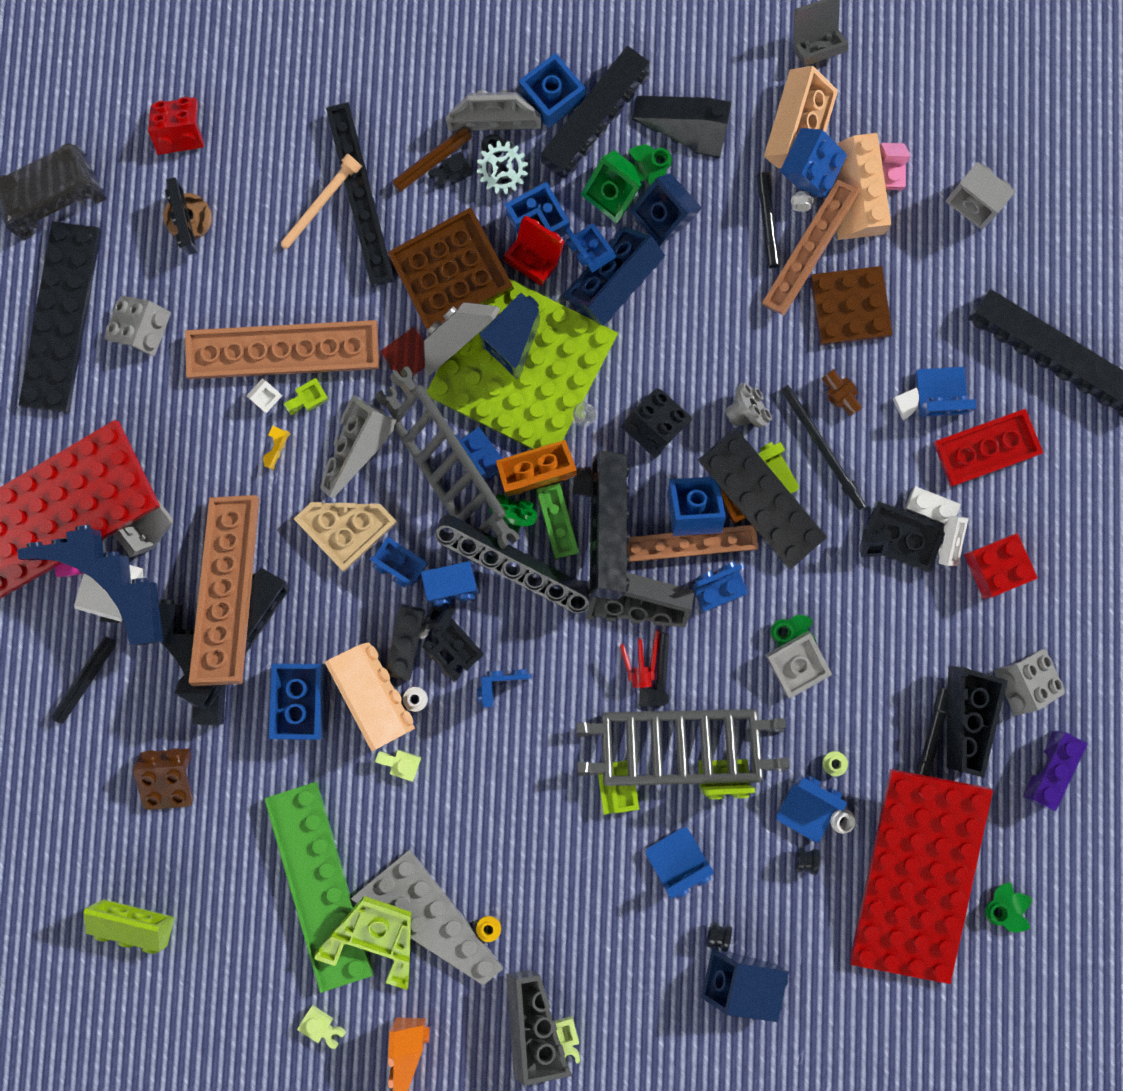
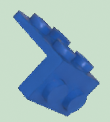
[477,669,532,707]
[776,774,847,842]
[645,827,714,899]

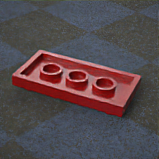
[933,408,1044,487]

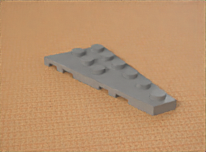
[351,849,503,986]

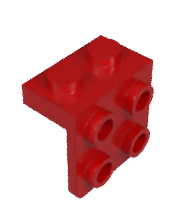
[148,97,204,155]
[503,216,564,286]

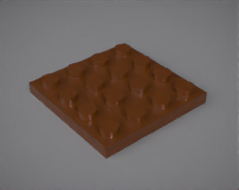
[387,207,514,334]

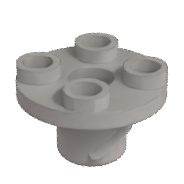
[726,383,772,428]

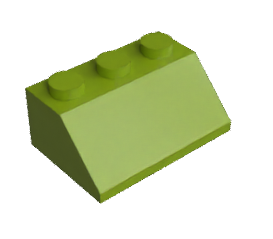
[83,899,175,954]

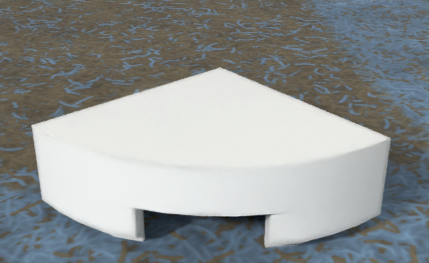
[893,388,919,420]

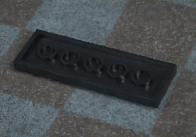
[697,428,827,570]

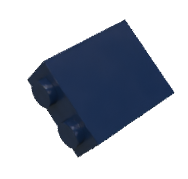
[479,293,540,379]
[701,948,789,1022]

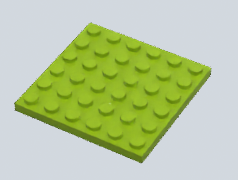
[426,279,618,450]

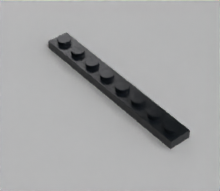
[326,102,395,287]

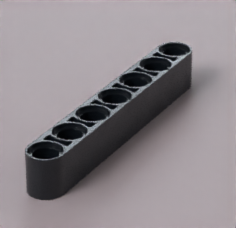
[435,515,589,613]

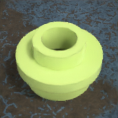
[822,751,848,776]

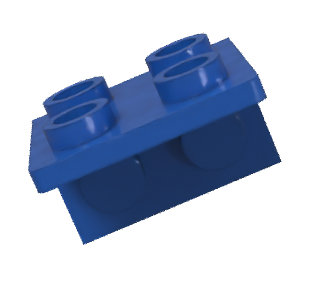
[916,367,977,417]
[455,427,503,482]
[691,561,749,612]

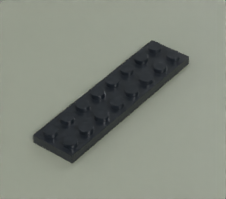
[19,221,102,413]

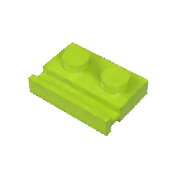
[598,760,639,815]

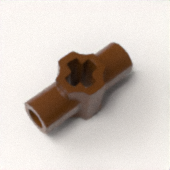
[821,369,863,417]

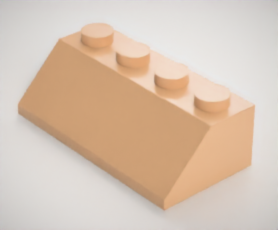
[764,66,838,169]
[831,133,891,240]
[325,642,415,751]

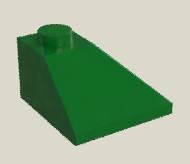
[581,150,641,224]

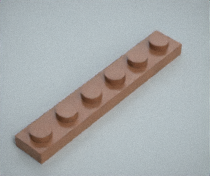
[762,180,860,316]
[627,525,758,562]

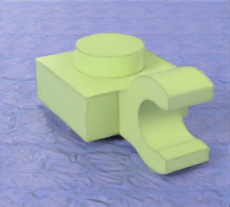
[375,750,422,782]

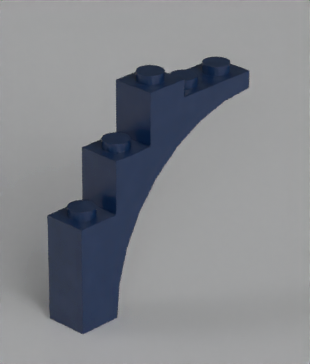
[17,525,163,646]

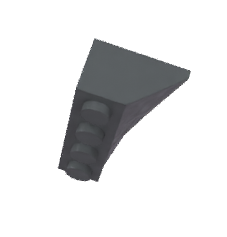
[586,572,695,627]
[506,970,572,1086]

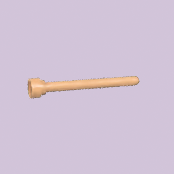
[281,153,362,249]

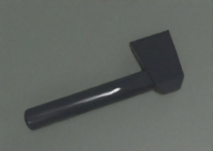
[639,632,670,706]

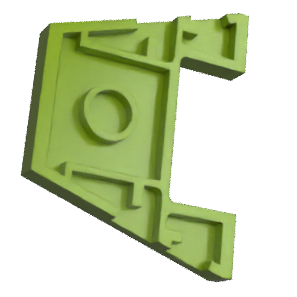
[314,896,412,990]

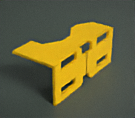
[263,426,291,470]

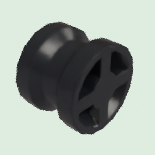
[795,847,820,875]
[706,922,732,952]

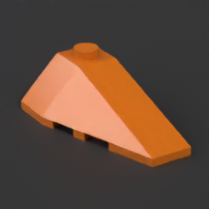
[388,1017,430,1091]

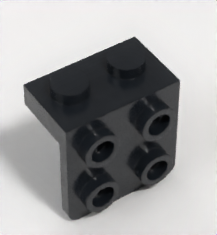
[621,388,692,458]

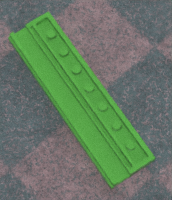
[265,781,373,993]

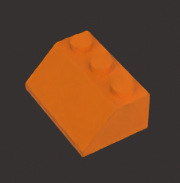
[496,440,577,497]

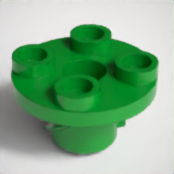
[489,494,537,538]

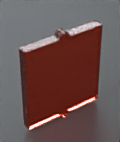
[380,327,425,377]

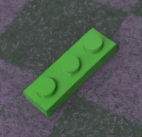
[536,483,579,560]

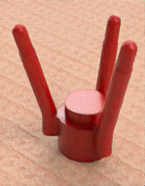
[620,630,660,688]

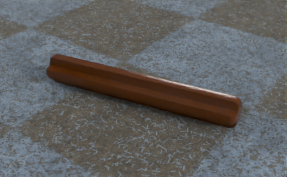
[392,127,472,192]

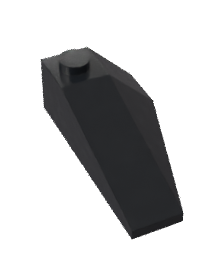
[632,96,731,158]

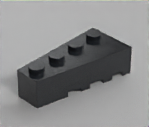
[946,665,1008,778]

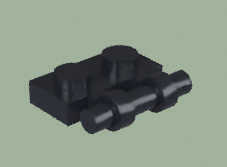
[421,618,485,682]

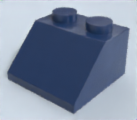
[630,173,702,246]

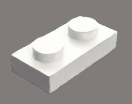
[905,486,961,525]
[938,516,969,566]

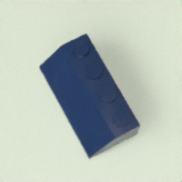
[563,226,665,326]

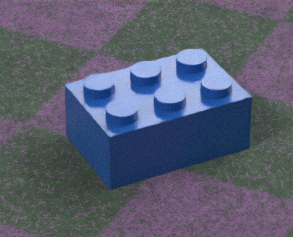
[269,663,327,740]

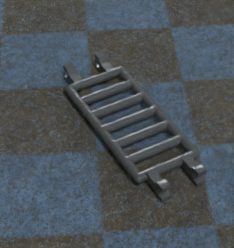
[375,366,520,555]
[577,709,789,786]

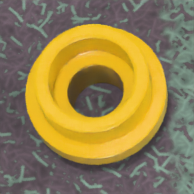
[476,916,501,942]

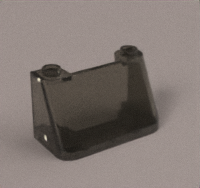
[0,143,107,241]

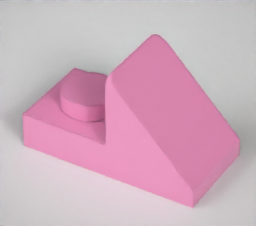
[880,143,910,190]

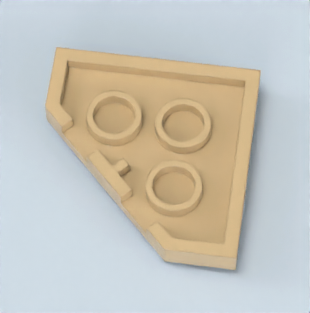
[294,502,397,572]

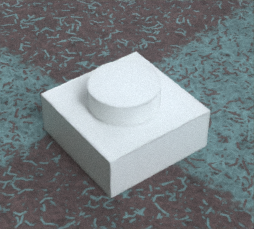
[247,378,282,413]

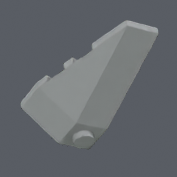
[320,395,396,498]

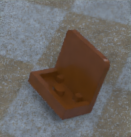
[133,748,193,810]

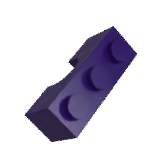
[1022,731,1088,811]

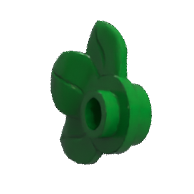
[629,144,672,185]
[770,615,817,648]
[985,882,1033,933]

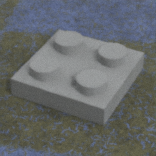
[765,631,832,699]

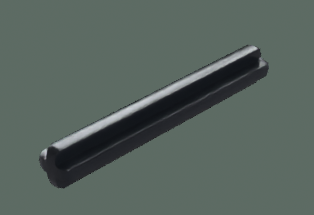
[51,637,116,724]

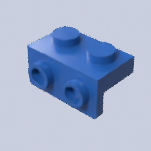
[565,223,616,273]
[369,536,429,588]

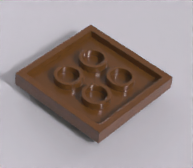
[810,266,893,346]

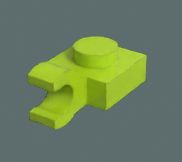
[284,378,329,415]

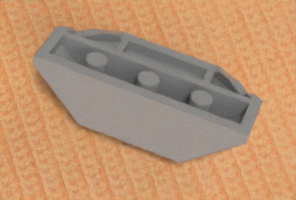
[446,90,541,131]
[424,303,500,376]

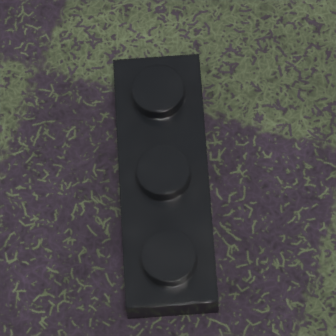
[165,177,198,255]
[387,604,425,681]

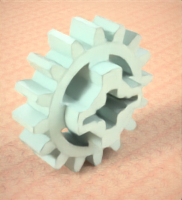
[477,141,528,195]

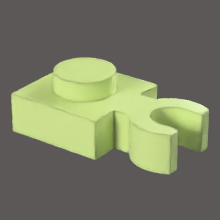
[297,1005,346,1049]
[555,1016,580,1064]

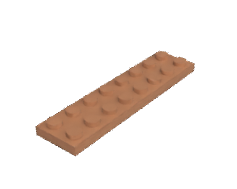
[185,320,379,379]
[189,495,260,686]

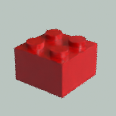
[963,533,1038,599]

